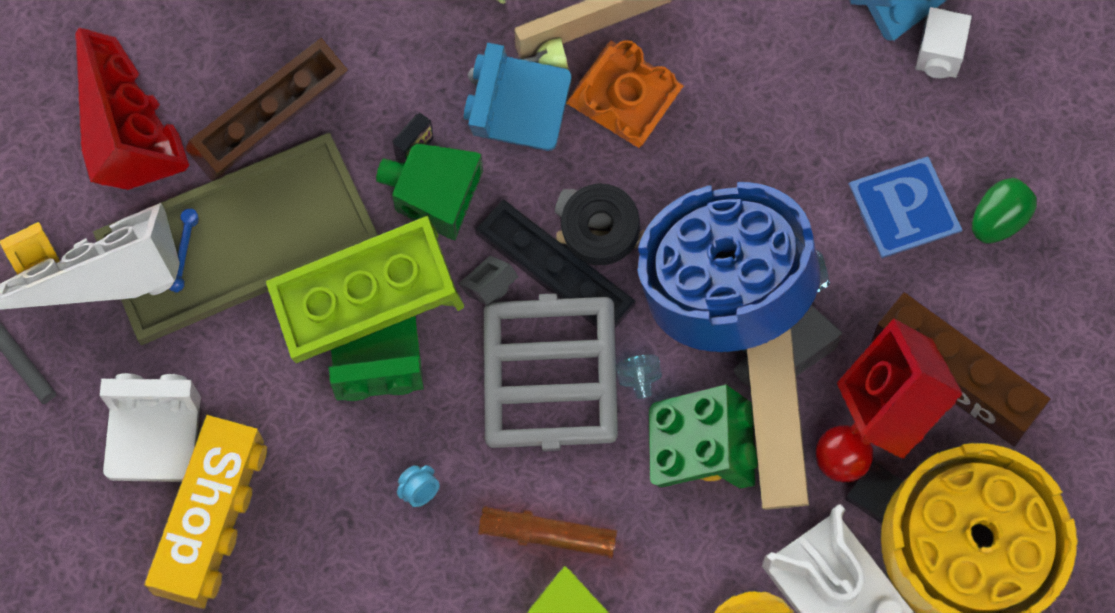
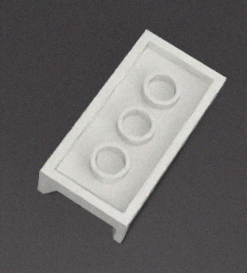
[762,504,914,613]

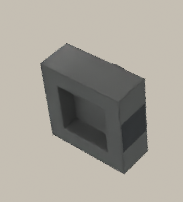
[459,256,519,305]

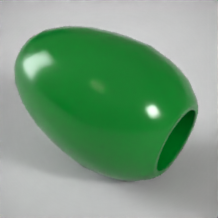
[972,178,1037,244]

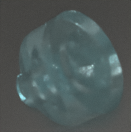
[616,354,662,399]

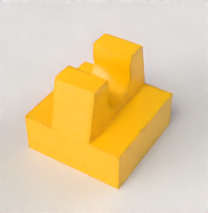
[0,222,60,275]

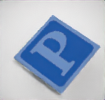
[849,156,962,258]

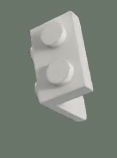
[100,373,201,482]

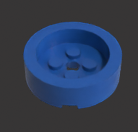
[637,182,821,352]

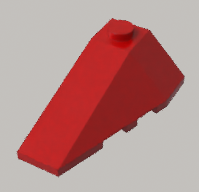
[76,27,189,190]

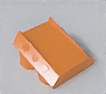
[566,40,684,148]

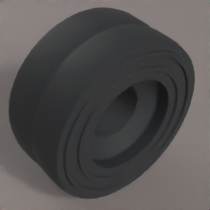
[561,183,640,265]

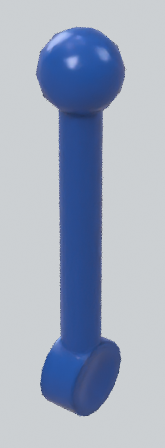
[169,209,199,293]

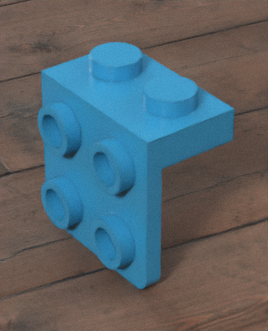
[464,42,572,151]

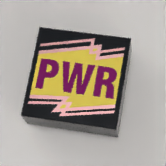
[392,112,434,164]

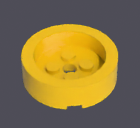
[881,443,1077,613]

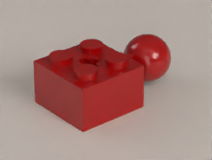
[815,318,963,483]

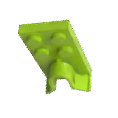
[266,216,464,364]

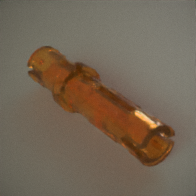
[478,506,618,559]

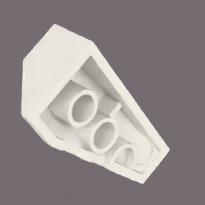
[0,203,180,310]

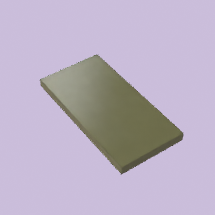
[93,132,378,346]

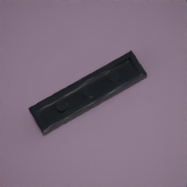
[476,199,636,328]

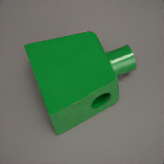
[376,144,483,241]

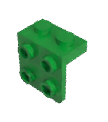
[329,316,424,401]
[649,385,758,489]

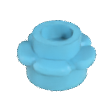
[397,465,440,507]

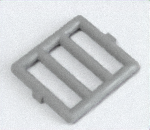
[483,294,618,452]

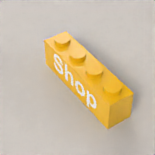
[144,415,267,609]

